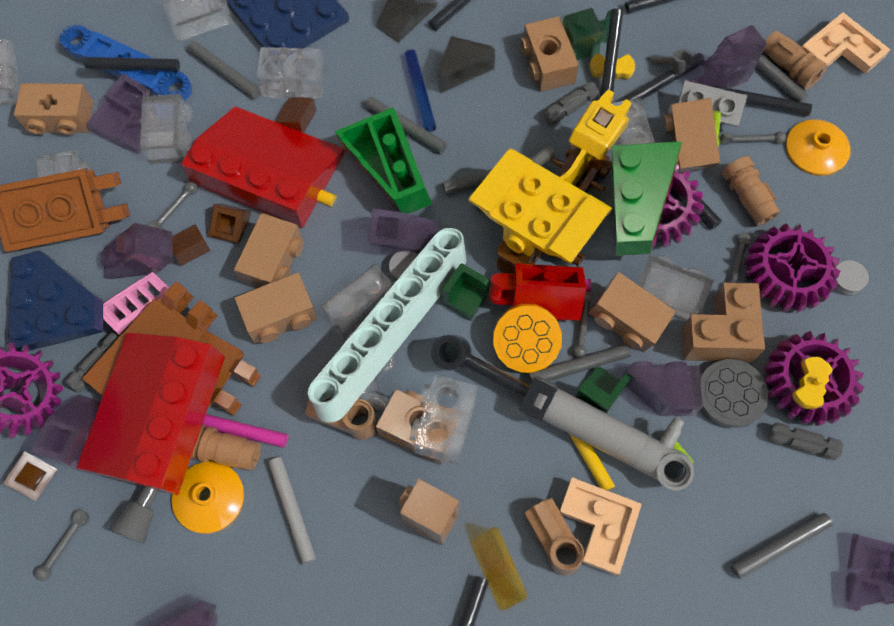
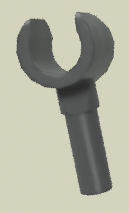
[650,49,692,74]

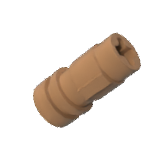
[761,30,828,90]
[721,156,781,226]
[191,424,261,471]

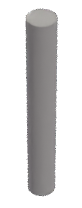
[268,457,316,565]

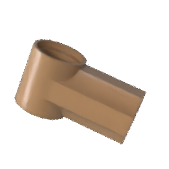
[305,397,378,440]
[524,498,584,576]

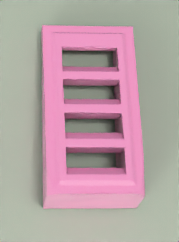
[103,272,169,336]

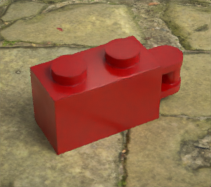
[489,263,586,321]

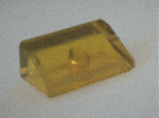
[472,526,528,611]

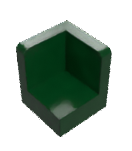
[442,263,490,321]
[575,367,631,413]

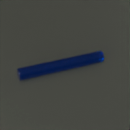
[404,49,437,132]

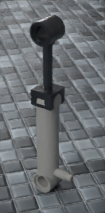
[431,335,694,491]

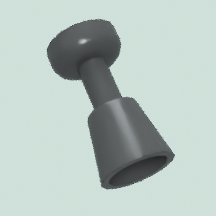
[110,486,159,544]

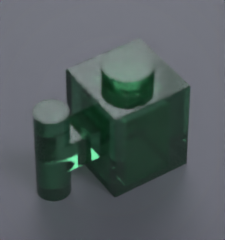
[563,8,611,61]

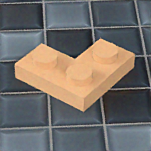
[802,12,890,74]
[560,478,642,576]

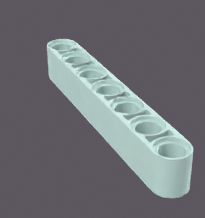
[308,228,466,423]

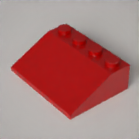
[181,106,345,229]
[76,333,225,495]

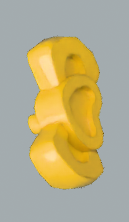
[589,53,636,80]
[792,357,833,409]

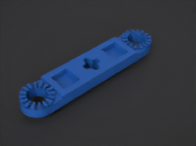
[60,24,192,103]

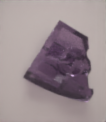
[689,25,767,88]
[87,73,150,154]
[845,533,894,611]

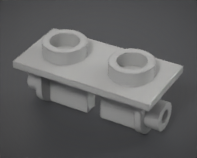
[678,81,747,127]

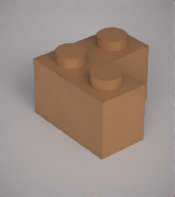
[682,283,765,362]

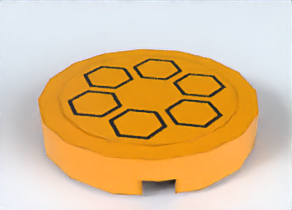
[493,304,562,373]

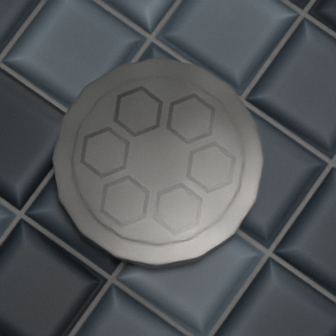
[696,359,769,429]

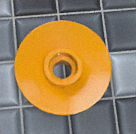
[786,119,850,176]
[172,461,244,534]

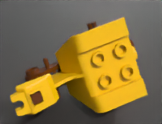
[469,90,632,274]

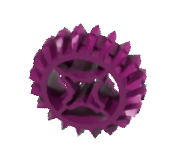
[613,164,704,248]
[744,223,841,313]
[763,331,864,426]
[0,342,63,439]

